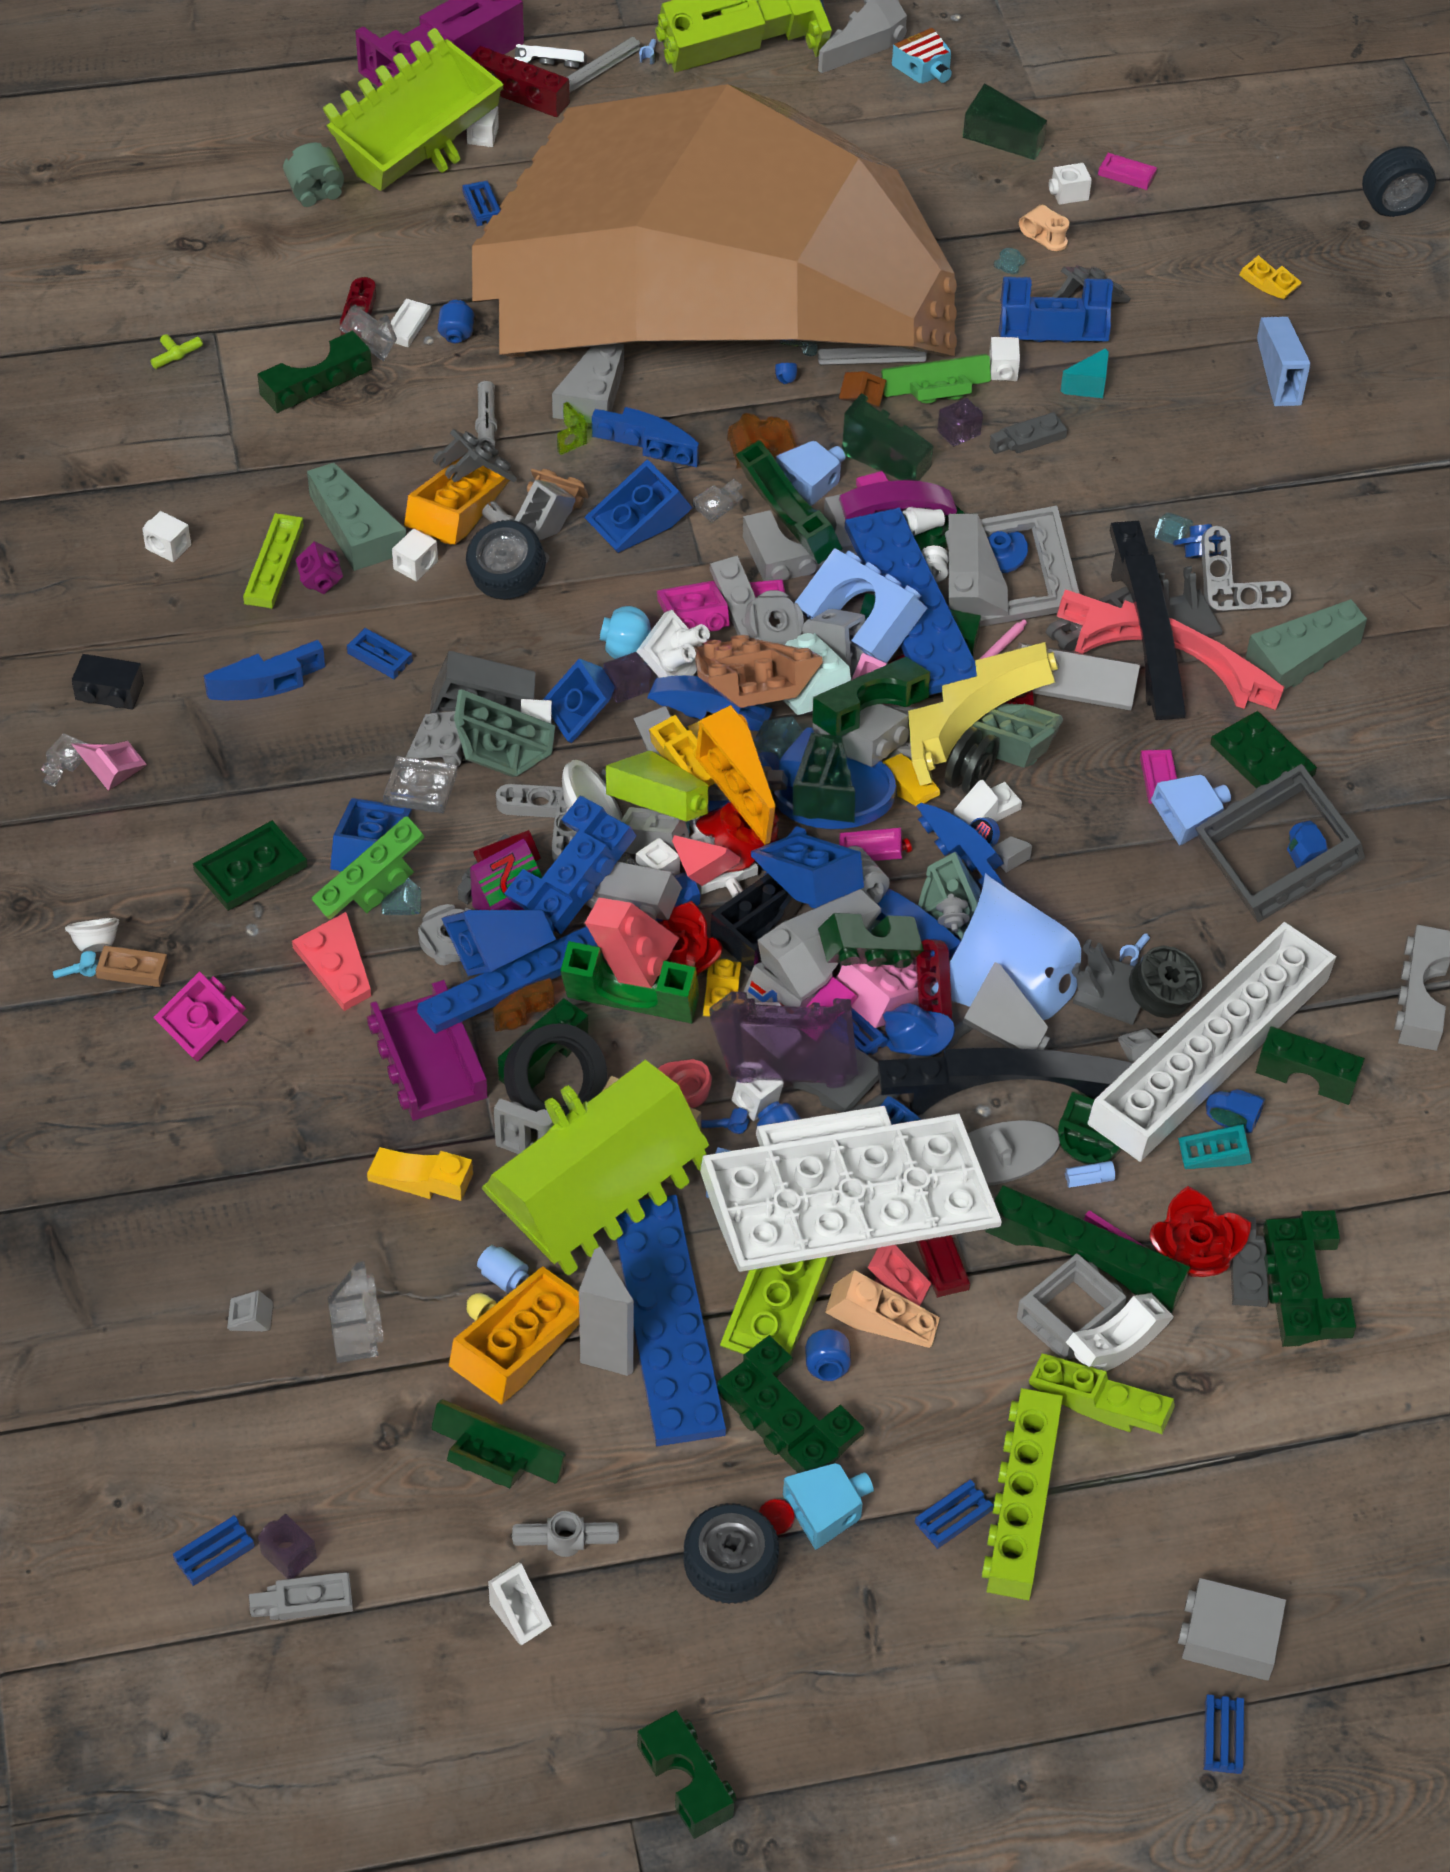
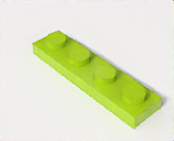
[243,513,304,609]

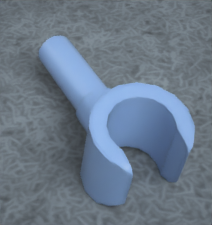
[639,39,657,64]
[1119,934,1150,967]

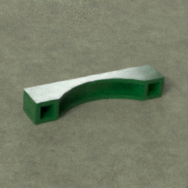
[735,440,843,564]
[985,1185,1190,1314]

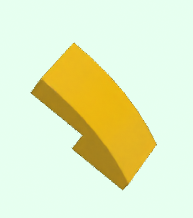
[1239,255,1302,299]
[883,753,940,806]
[703,959,741,1018]

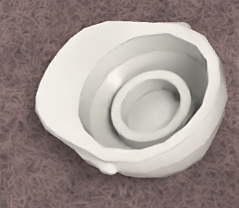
[65,918,119,952]

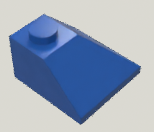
[543,659,615,743]

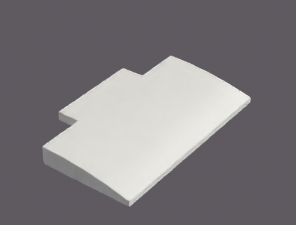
[700,1106,1002,1272]

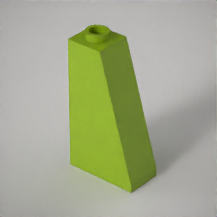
[606,750,708,822]

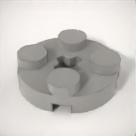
[745,590,804,645]
[418,904,471,965]

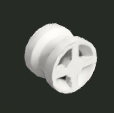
[921,545,949,582]

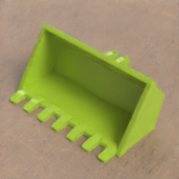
[323,28,503,191]
[482,1059,709,1275]

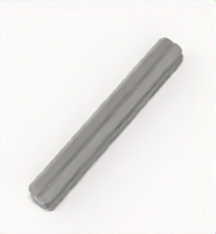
[567,37,640,93]
[818,346,927,365]

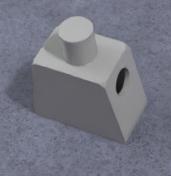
[514,480,575,540]
[802,609,865,675]

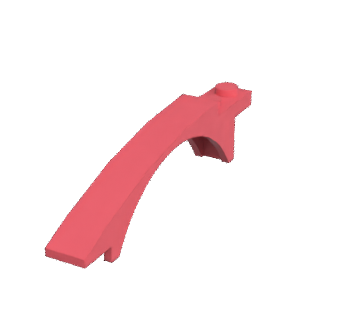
[1057,589,1284,710]

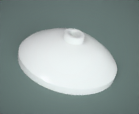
[562,760,623,821]

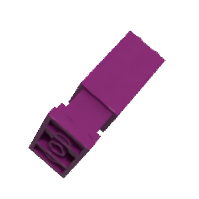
[355,0,524,87]

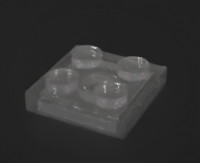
[383,756,457,814]

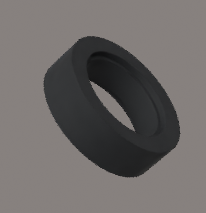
[504,1023,607,1116]

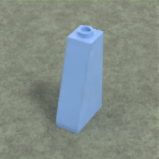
[1257,317,1310,406]

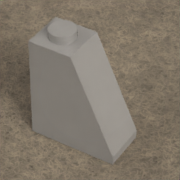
[963,962,1050,1050]

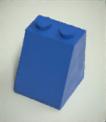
[441,910,556,976]

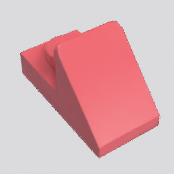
[868,1245,931,1306]

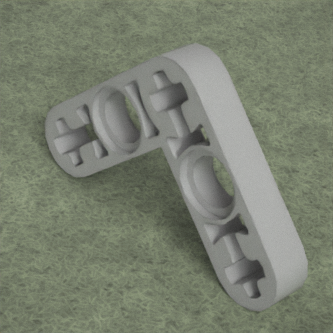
[1201,526,1291,612]
[496,784,577,862]

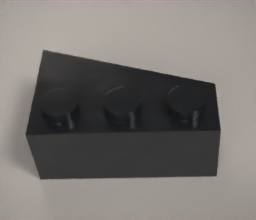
[711,873,802,972]

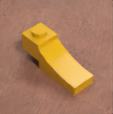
[649,715,715,787]
[367,1147,473,1201]

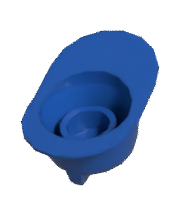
[883,1003,955,1056]

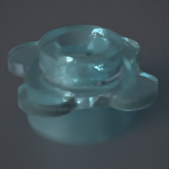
[994,248,1025,274]

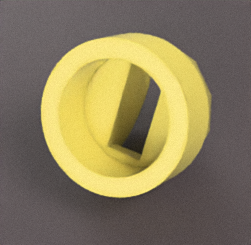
[467,1293,496,1321]

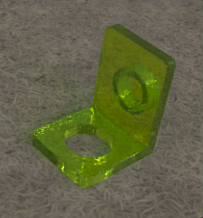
[557,402,587,455]

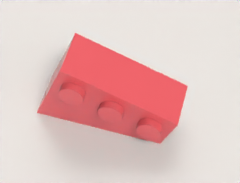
[585,897,679,988]

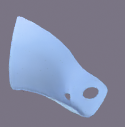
[931,873,1081,1020]

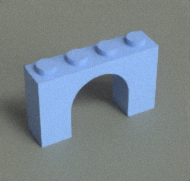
[795,548,927,663]

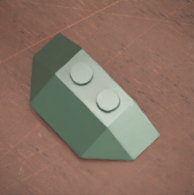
[454,689,555,777]
[971,704,1063,768]
[918,852,981,963]

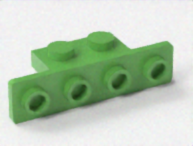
[881,354,991,403]
[312,816,425,919]

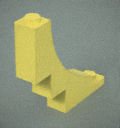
[908,642,1058,786]

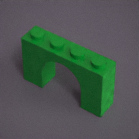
[560,941,699,1024]

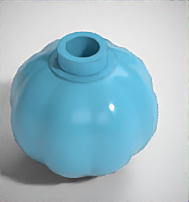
[600,606,651,661]

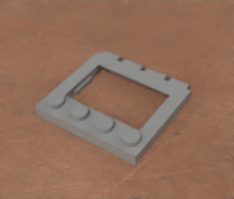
[945,506,1080,627]

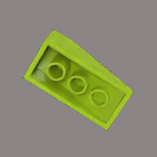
[720,1255,835,1355]

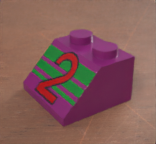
[470,839,542,910]

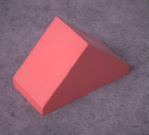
[672,835,740,886]

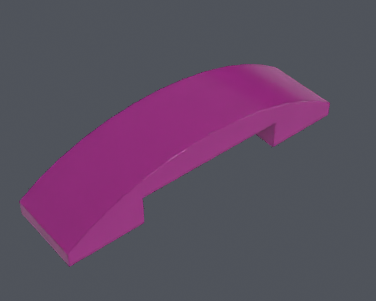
[839,480,957,520]

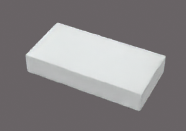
[383,299,431,347]

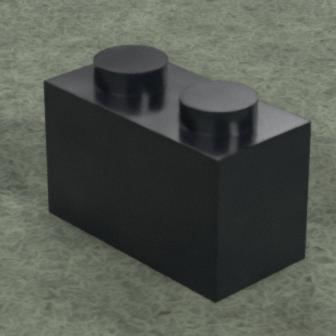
[72,654,144,710]

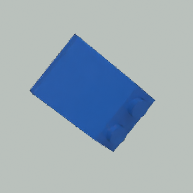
[584,459,692,553]
[330,798,412,872]
[751,832,864,908]

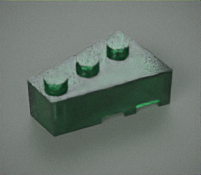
[963,83,1047,160]
[842,393,934,481]
[793,733,855,823]

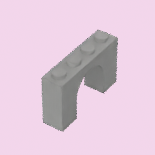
[743,493,857,581]

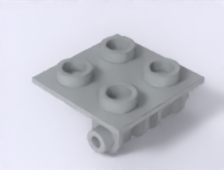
[405,711,464,769]

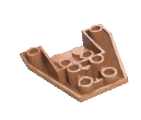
[693,635,823,708]

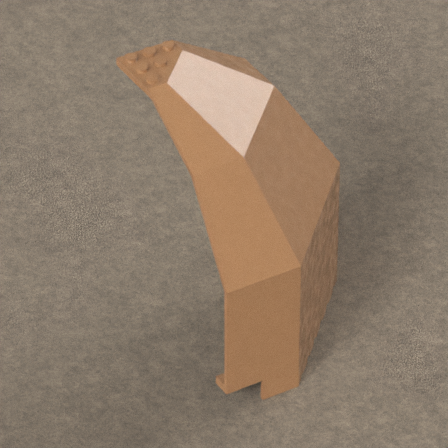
[472,84,957,357]

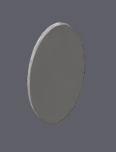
[968,1120,1059,1186]

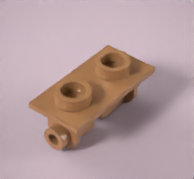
[527,469,589,510]

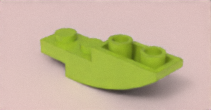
[1029,1353,1175,1434]

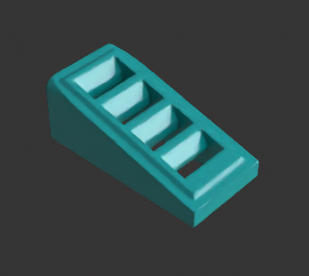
[1178,1124,1252,1169]

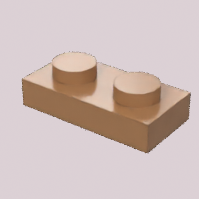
[95,945,168,987]

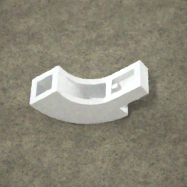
[1066,1293,1174,1371]

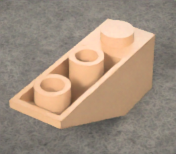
[825,1270,940,1348]

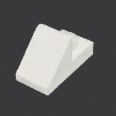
[953,780,1022,825]

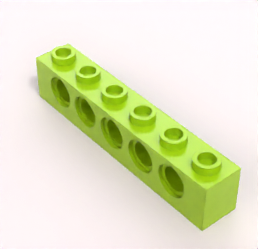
[981,1388,1063,1601]

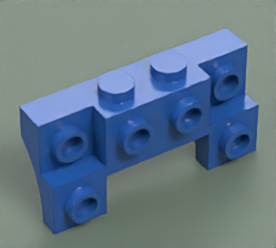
[998,277,1113,343]
[504,795,637,934]

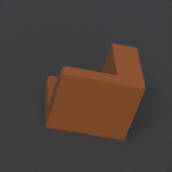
[839,371,886,407]

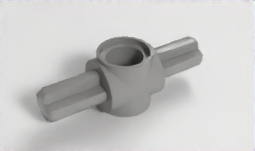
[512,1511,619,1557]

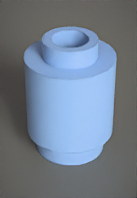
[477,1245,529,1293]

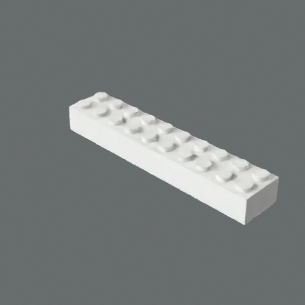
[1088,922,1336,1162]

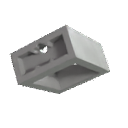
[1017,1253,1127,1360]

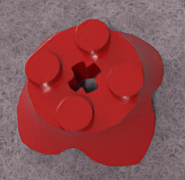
[695,802,779,873]
[657,901,722,978]
[1149,1186,1251,1277]

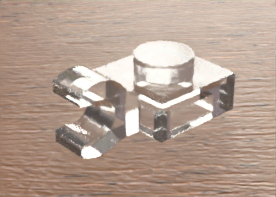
[693,479,743,523]
[41,733,87,787]

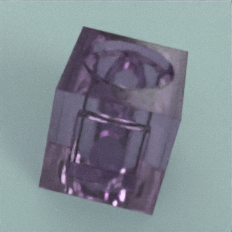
[937,398,983,447]
[604,652,652,703]
[258,1514,317,1579]

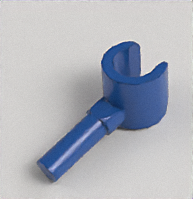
[701,1108,749,1134]

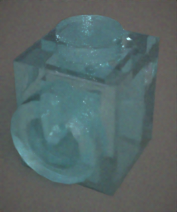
[753,716,803,759]

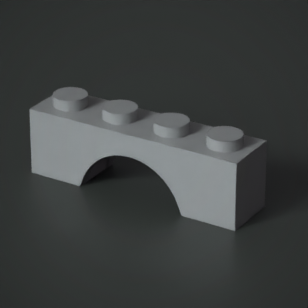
[1394,925,1450,1051]

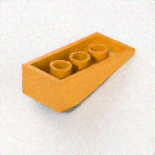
[404,456,509,545]
[695,705,775,845]
[449,1266,580,1405]

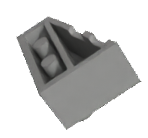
[552,343,624,424]

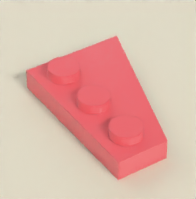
[292,912,371,1011]

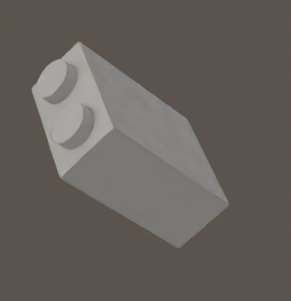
[813,704,909,767]
[1178,1578,1286,1681]

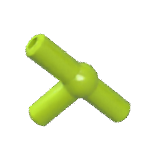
[150,334,203,369]

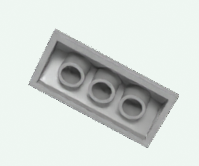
[1017,642,1140,710]
[579,1247,634,1376]

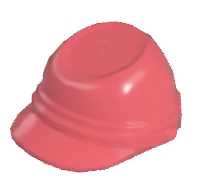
[658,1059,712,1108]

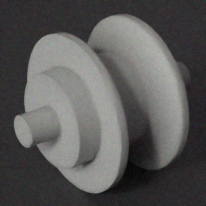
[936,894,970,932]

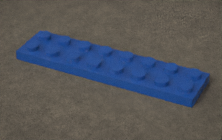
[844,507,977,695]
[616,1195,726,1447]

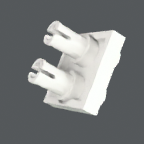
[636,610,710,678]

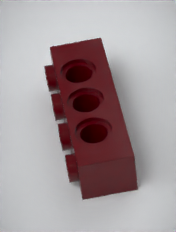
[470,46,570,118]

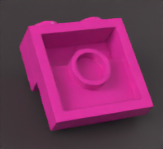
[657,581,729,632]
[153,971,248,1062]

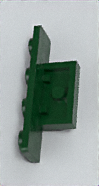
[431,1399,566,1489]

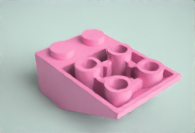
[836,958,937,1028]

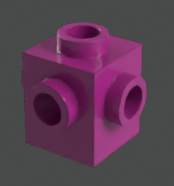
[296,541,343,594]

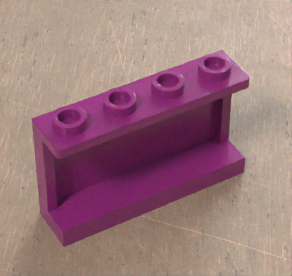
[367,980,488,1121]

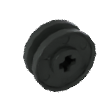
[944,727,999,794]
[1129,945,1202,1018]

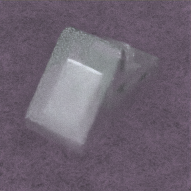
[339,305,397,362]

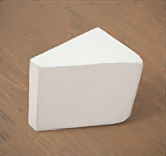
[521,699,552,724]

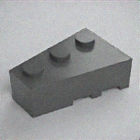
[430,651,535,714]

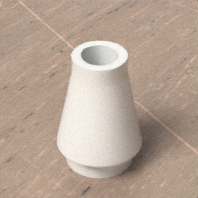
[902,507,945,536]

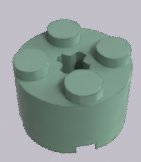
[283,142,344,207]

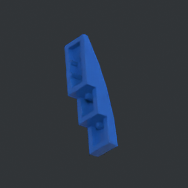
[875,888,961,958]

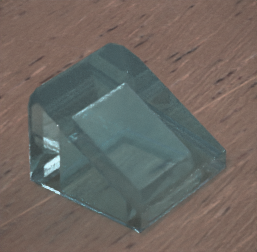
[1155,512,1193,544]
[381,878,421,915]

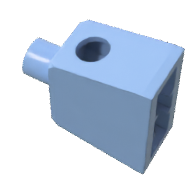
[776,441,845,506]
[1151,775,1231,846]

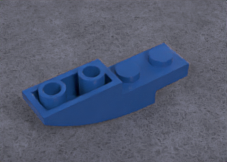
[592,407,699,467]
[204,640,325,701]
[647,675,773,734]
[916,803,1006,888]

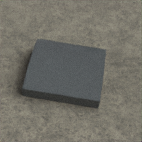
[790,1036,879,1112]

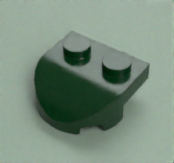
[1058,1092,1121,1165]

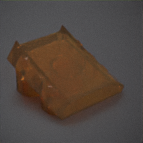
[727,413,797,469]

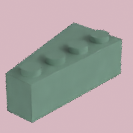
[307,463,406,571]
[1245,599,1367,696]

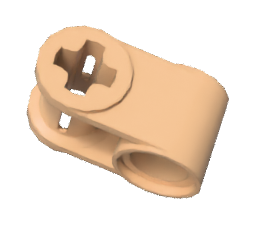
[1019,205,1070,251]

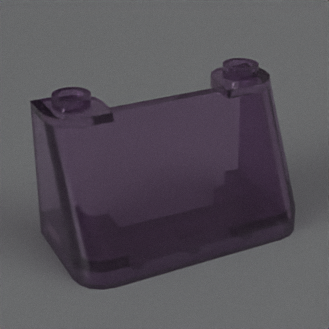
[709,991,858,1088]

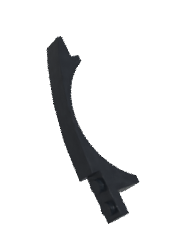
[1109,521,1186,720]
[877,1048,1133,1115]

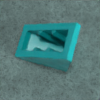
[1060,349,1109,399]

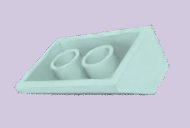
[783,633,851,715]

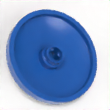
[772,749,896,829]

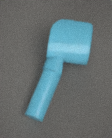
[53,951,99,979]

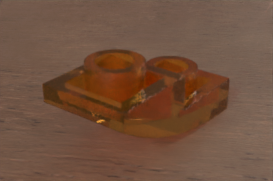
[493,978,554,1032]

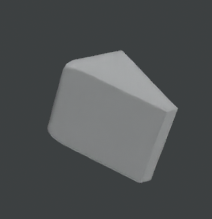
[992,836,1032,873]
[1118,1028,1159,1063]
[227,1290,273,1332]

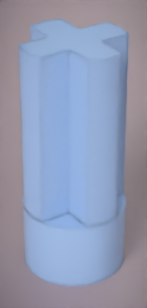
[1065,1161,1115,1188]

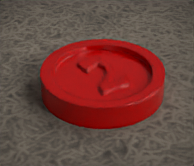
[759,1499,794,1535]

